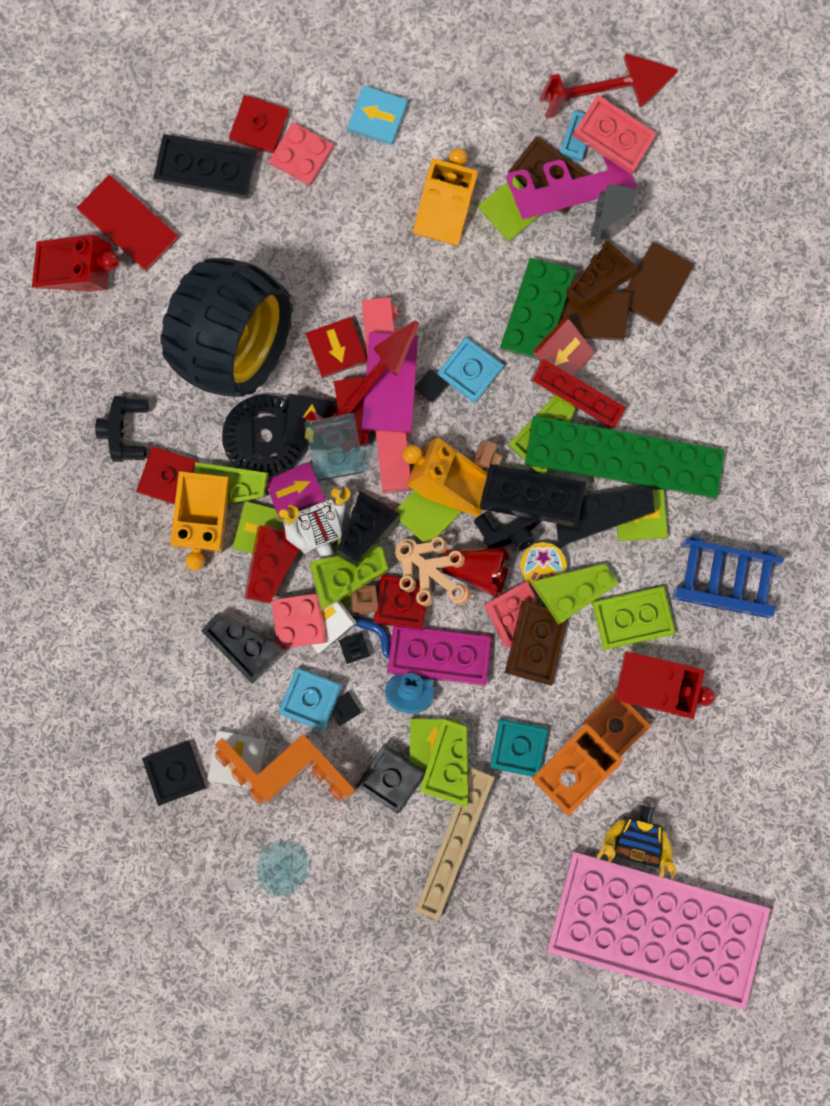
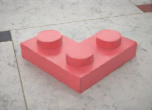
[483,581,538,648]

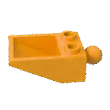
[412,147,478,246]
[402,437,487,517]
[170,472,229,571]

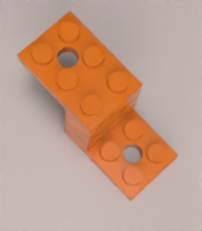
[531,690,651,816]
[214,734,355,806]

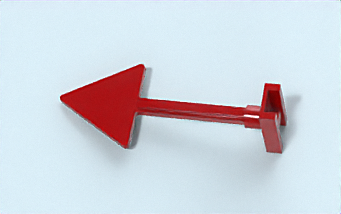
[539,53,678,119]
[305,320,419,451]

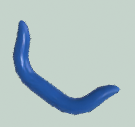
[351,615,390,659]

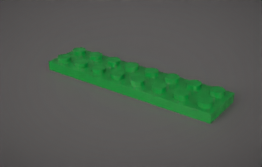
[524,416,725,499]

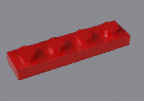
[530,359,626,428]

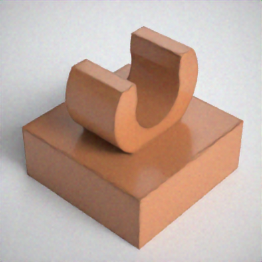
[472,441,503,468]
[350,585,378,615]

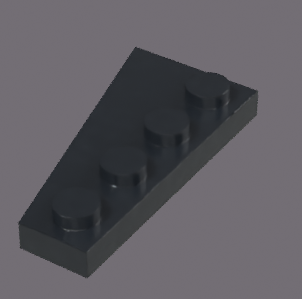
[556,488,655,548]

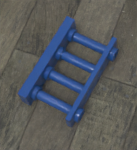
[672,536,784,619]

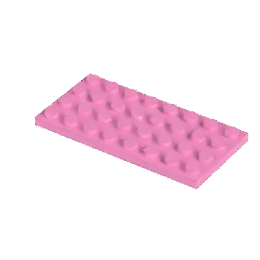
[546,851,770,1010]

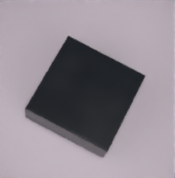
[415,369,449,404]
[332,692,361,726]

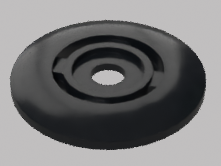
[222,394,306,478]

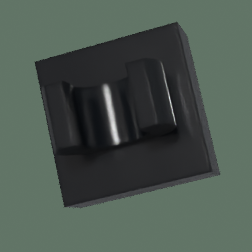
[339,633,370,664]

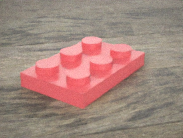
[572,94,657,174]

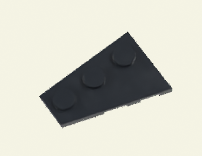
[337,491,400,567]
[201,612,287,684]

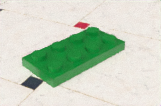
[500,258,576,360]

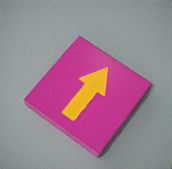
[267,462,325,520]

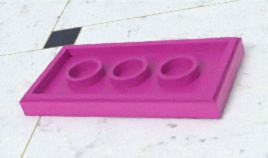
[362,332,418,433]
[387,626,492,686]

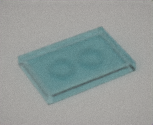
[304,413,365,481]

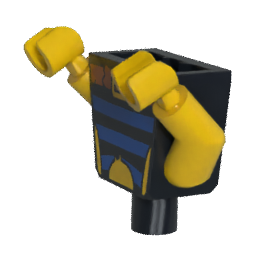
[597,805,677,879]

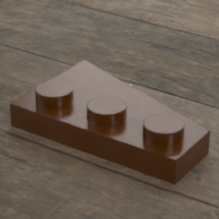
[566,240,638,310]

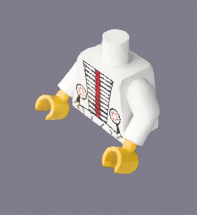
[279,486,350,559]

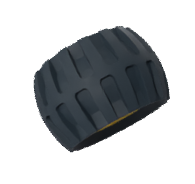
[160,258,293,397]

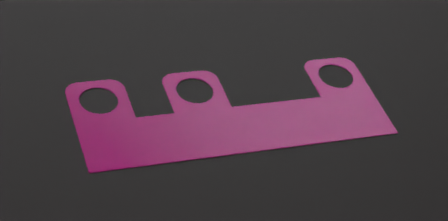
[506,156,638,220]

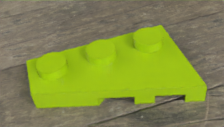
[507,395,576,474]
[194,462,269,505]
[309,546,388,611]
[531,564,619,625]
[419,719,468,807]

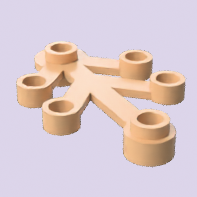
[395,537,471,607]

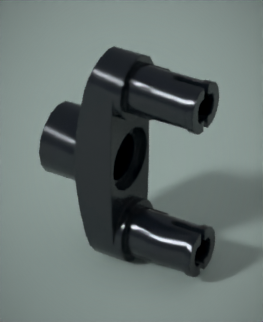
[95,395,149,462]
[474,514,542,551]

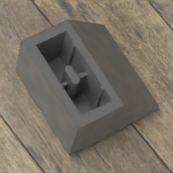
[590,183,636,246]

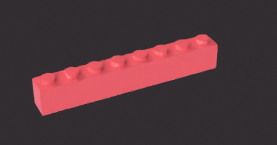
[361,297,412,494]

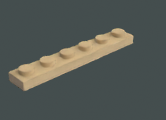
[415,768,495,921]

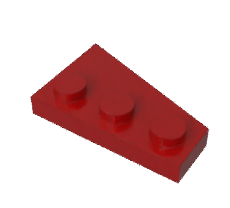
[244,525,300,604]

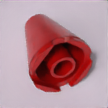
[440,547,509,597]

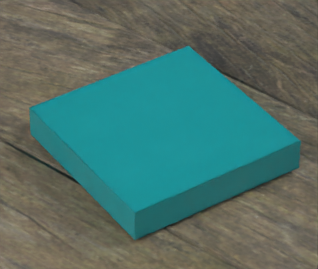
[490,719,548,777]

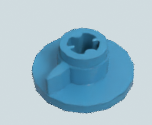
[384,673,434,714]

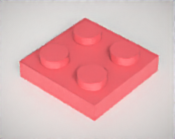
[269,122,334,186]
[271,593,327,648]

